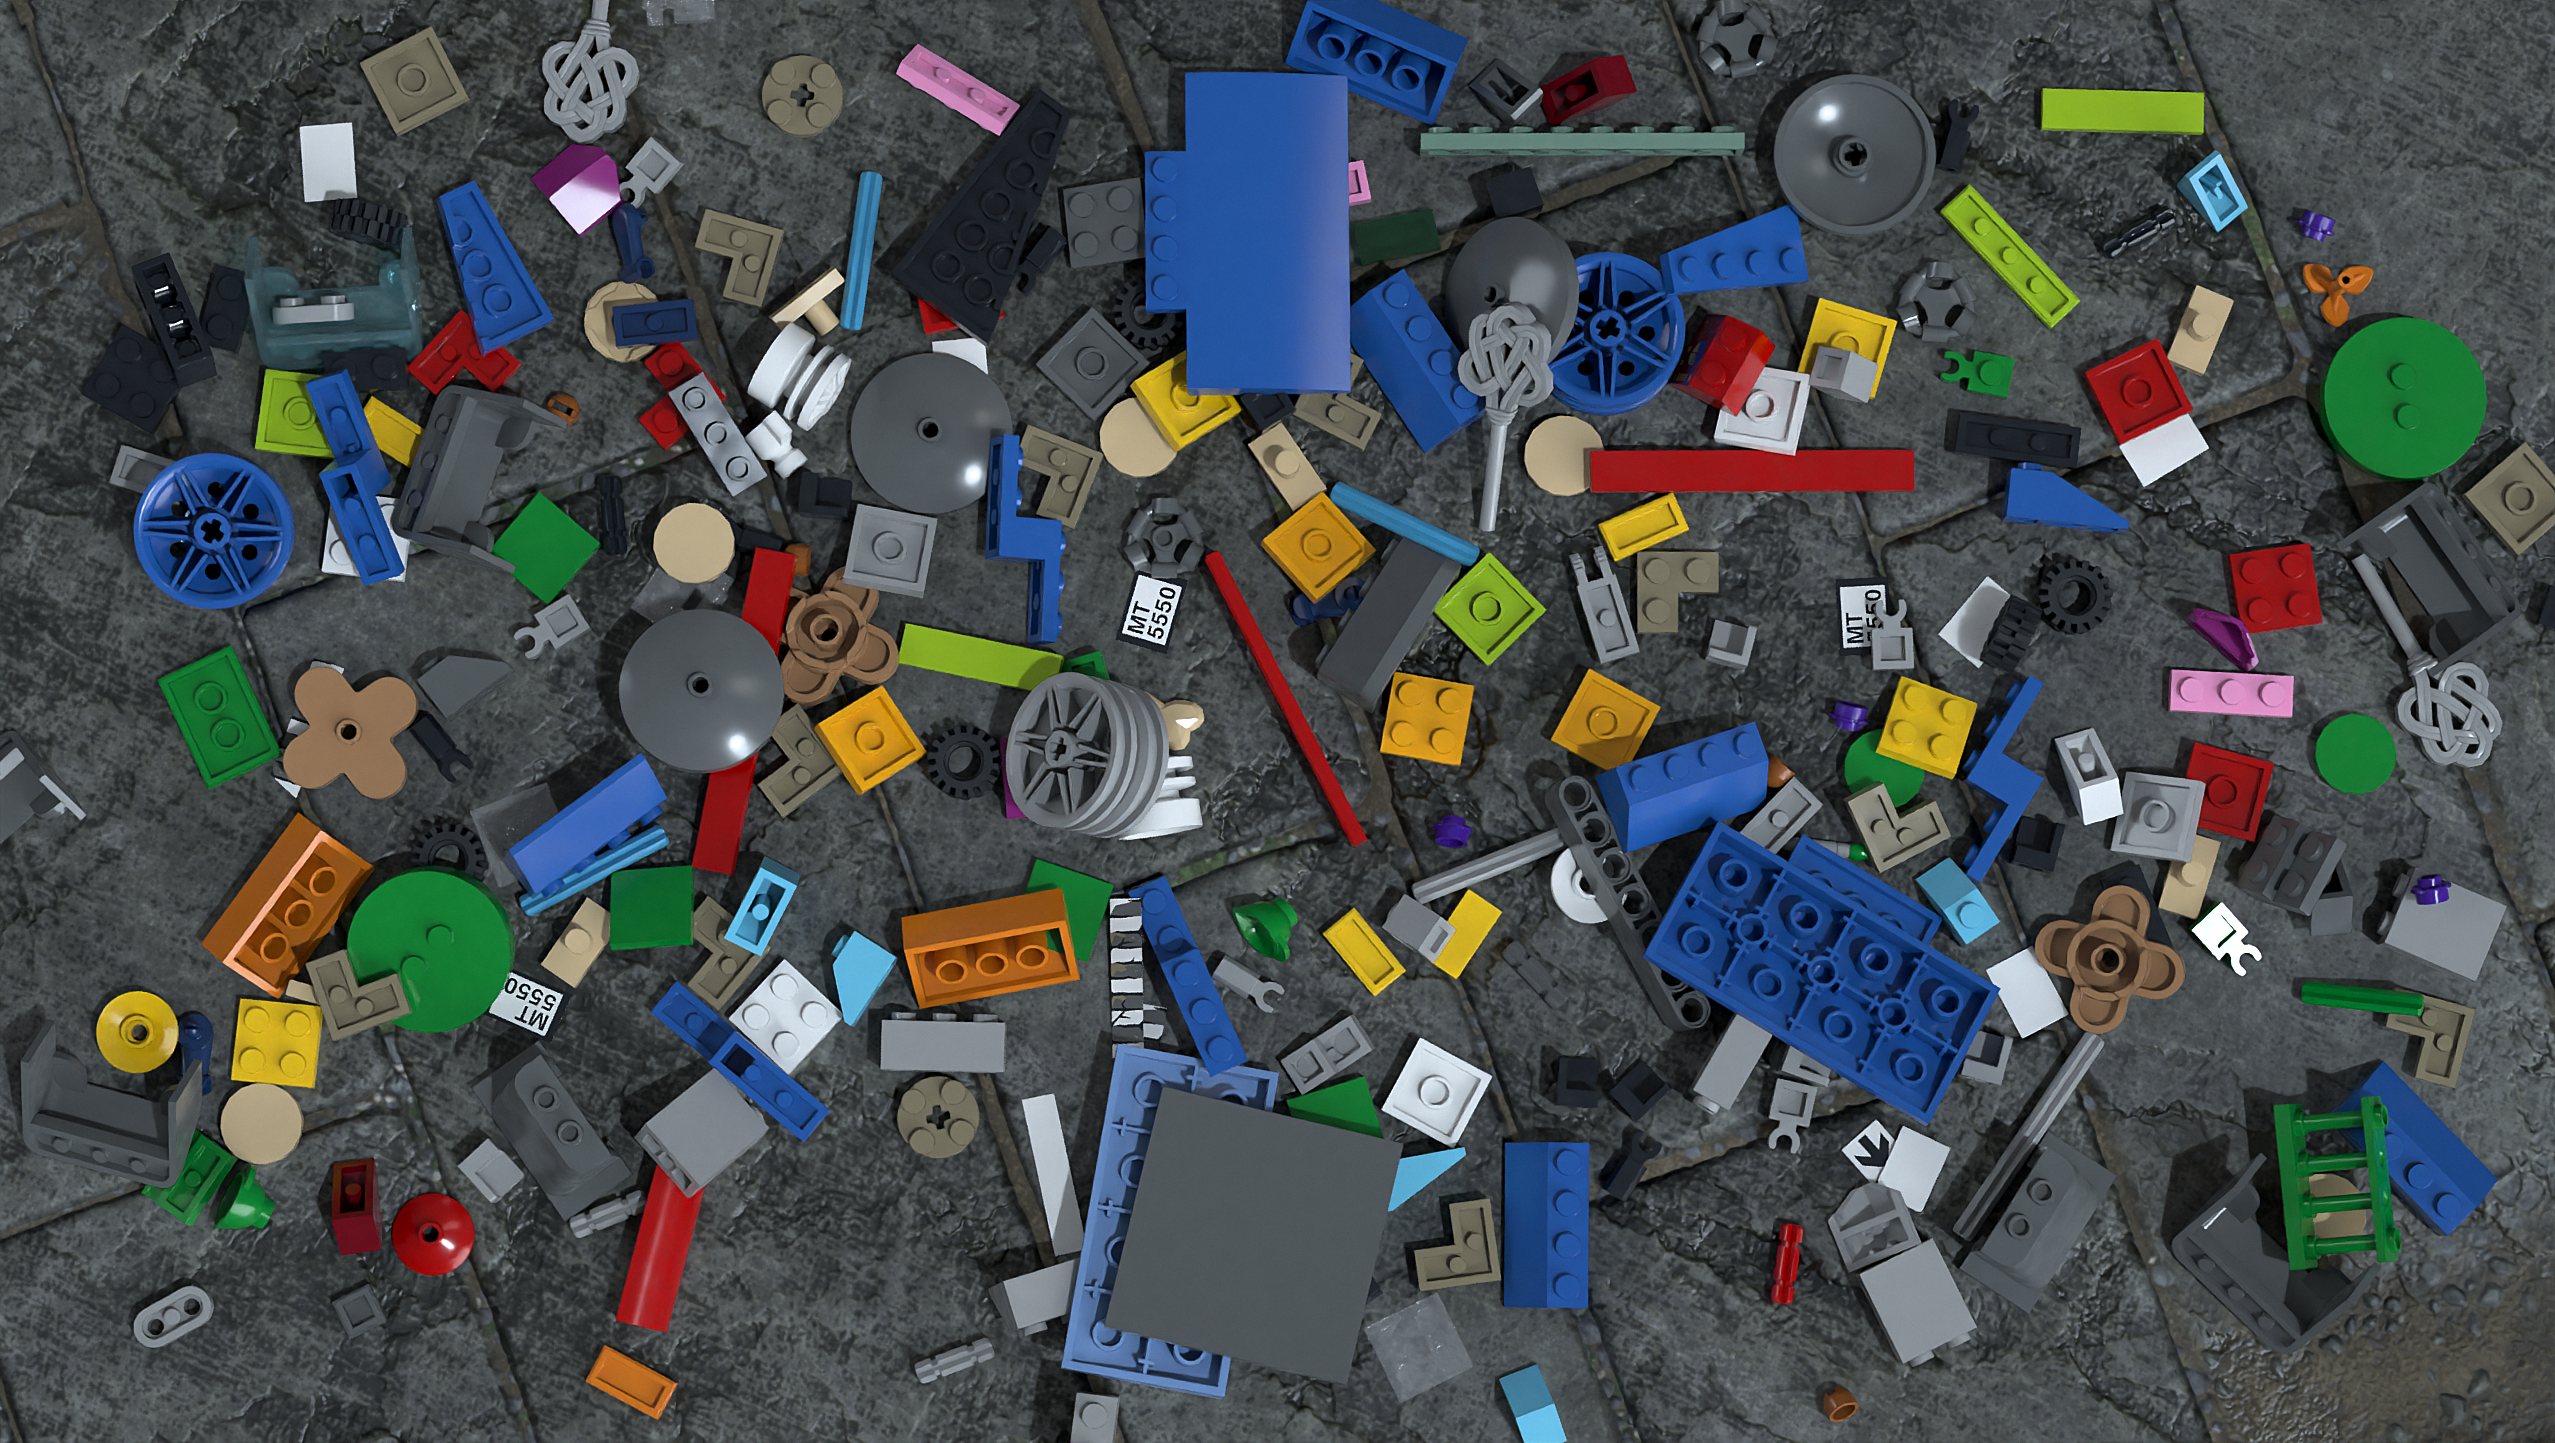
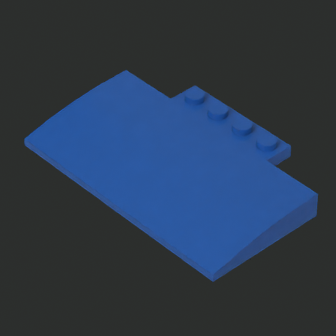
[1145,72,1351,396]
[1642,821,2001,1126]

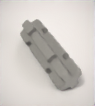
[569,1190,647,1238]
[915,1338,995,1383]

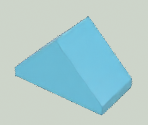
[2176,150,2248,232]
[1499,1364,1567,1443]

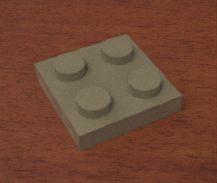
[360,26,470,136]
[2462,442,2555,557]

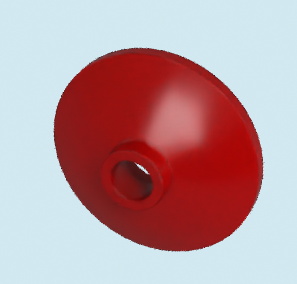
[392,1193,475,1276]

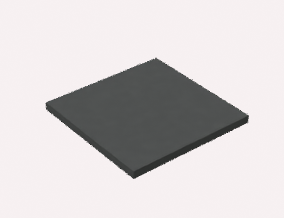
[1104,1087,1403,1386]

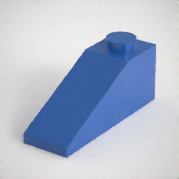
[2002,462,2129,534]

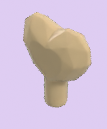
[1145,691,1204,751]

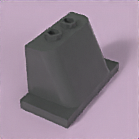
[472,1041,634,1222]
[1958,1131,2117,1314]

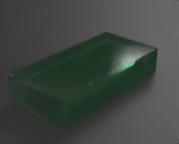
[1353,209,1441,267]

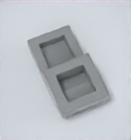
[1281,1014,1376,1095]

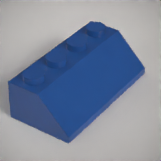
[1285,0,1469,126]
[1350,269,1486,454]
[1596,722,1769,854]
[503,753,667,899]
[2329,1061,2498,1236]
[1504,1142,1589,1308]

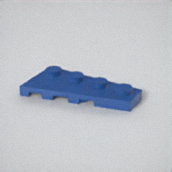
[437,180,554,356]
[1659,204,1809,296]

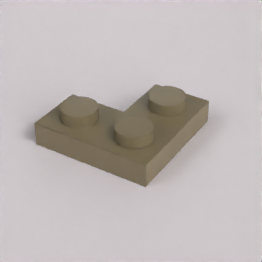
[695,209,785,310]
[1291,353,1382,452]
[1019,425,1104,530]
[1636,552,1719,634]
[758,703,843,818]
[1843,781,1951,873]
[687,896,772,1011]
[306,949,413,1041]
[2383,987,2475,1089]
[1414,1198,1501,1291]

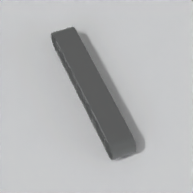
[1545,776,1711,1032]

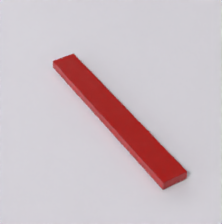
[1590,450,1915,493]
[692,547,798,875]
[1205,550,1367,849]

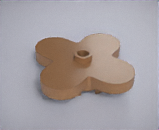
[780,566,900,706]
[283,667,419,800]
[2035,885,2186,1034]

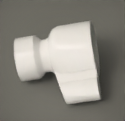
[744,410,808,480]

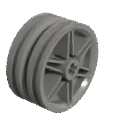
[1006,672,1169,838]

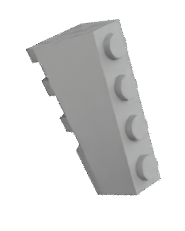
[988,1258,1080,1336]

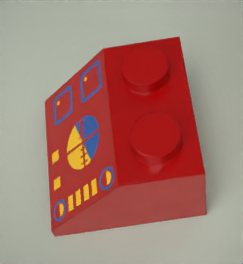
[1667,314,1775,417]

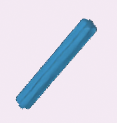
[839,171,883,330]
[1329,482,1480,567]
[519,825,669,916]

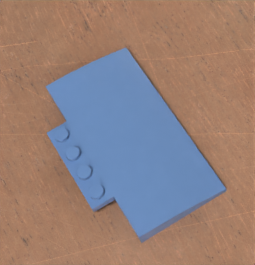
[1061,1044,1279,1399]

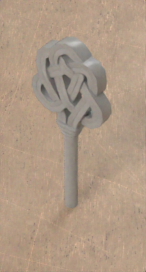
[542,0,640,145]
[1457,301,1553,532]
[2352,554,2503,768]

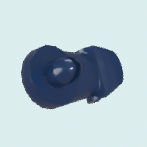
[612,203,655,284]
[1289,577,1365,627]
[176,1014,214,1096]

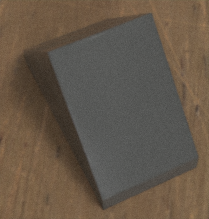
[1469,58,1543,128]

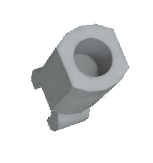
[1212,954,1285,1013]

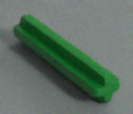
[2301,981,2424,1017]

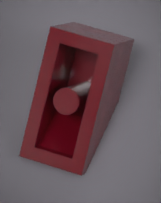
[1541,54,1637,127]
[332,1158,383,1255]

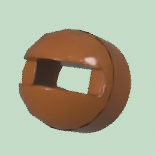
[546,393,580,427]
[782,543,811,576]
[1767,753,1796,788]
[1822,1386,1859,1422]

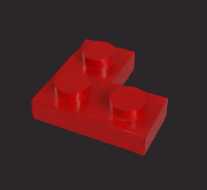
[408,309,522,397]
[639,343,728,451]

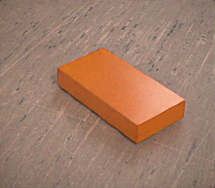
[586,1345,678,1420]

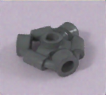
[1696,0,1779,79]
[1894,262,1978,343]
[1123,498,1207,578]

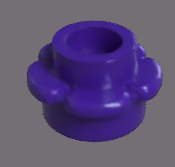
[2296,209,2336,242]
[1829,700,1869,731]
[1432,815,1473,848]
[2411,874,2451,905]

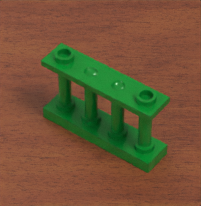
[2273,1096,2402,1270]

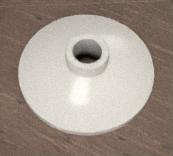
[1550,848,1627,924]

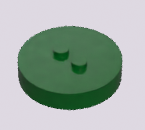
[2319,317,2487,482]
[347,866,515,1032]

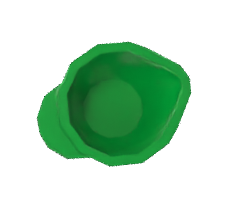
[1232,897,1298,962]
[213,1164,275,1230]

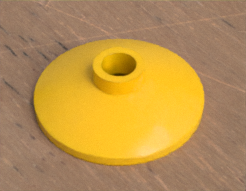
[96,991,179,1073]

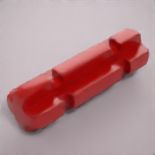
[1770,1223,1803,1304]

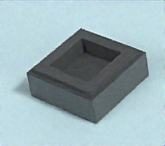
[332,1284,388,1339]

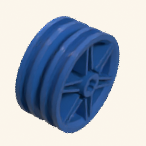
[1548,252,1685,416]
[133,453,295,609]

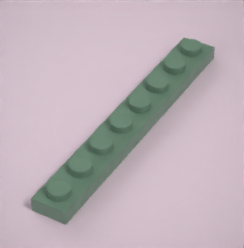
[1420,126,1745,157]

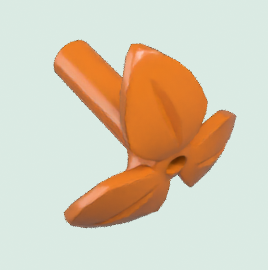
[2303,263,2374,327]

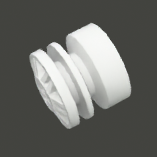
[747,322,851,431]
[1118,755,1203,840]

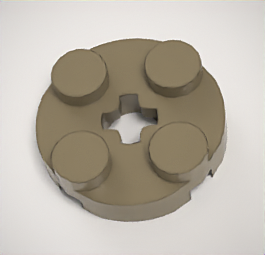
[762,55,844,138]
[897,1076,980,1159]

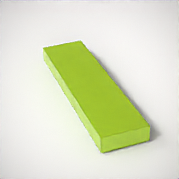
[2041,88,2204,135]
[1939,184,2080,330]
[899,623,1065,692]

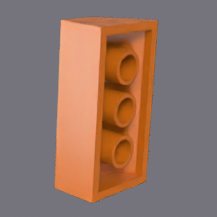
[201,812,375,999]
[901,888,1080,1009]

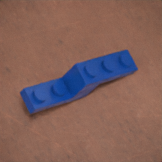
[305,368,405,586]
[985,434,1066,645]
[1961,675,2044,885]
[1128,876,1248,1077]
[651,981,831,1142]

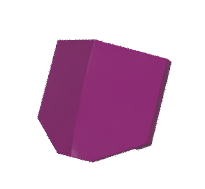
[531,144,623,237]
[2184,608,2259,673]

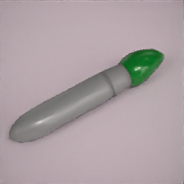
[1781,837,1870,861]

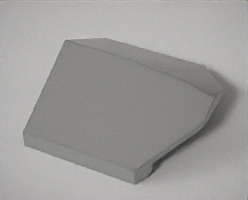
[1828,1182,1921,1273]

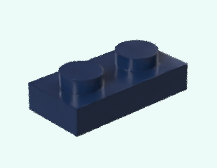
[612,298,698,349]

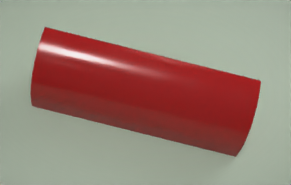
[616,1164,706,1332]

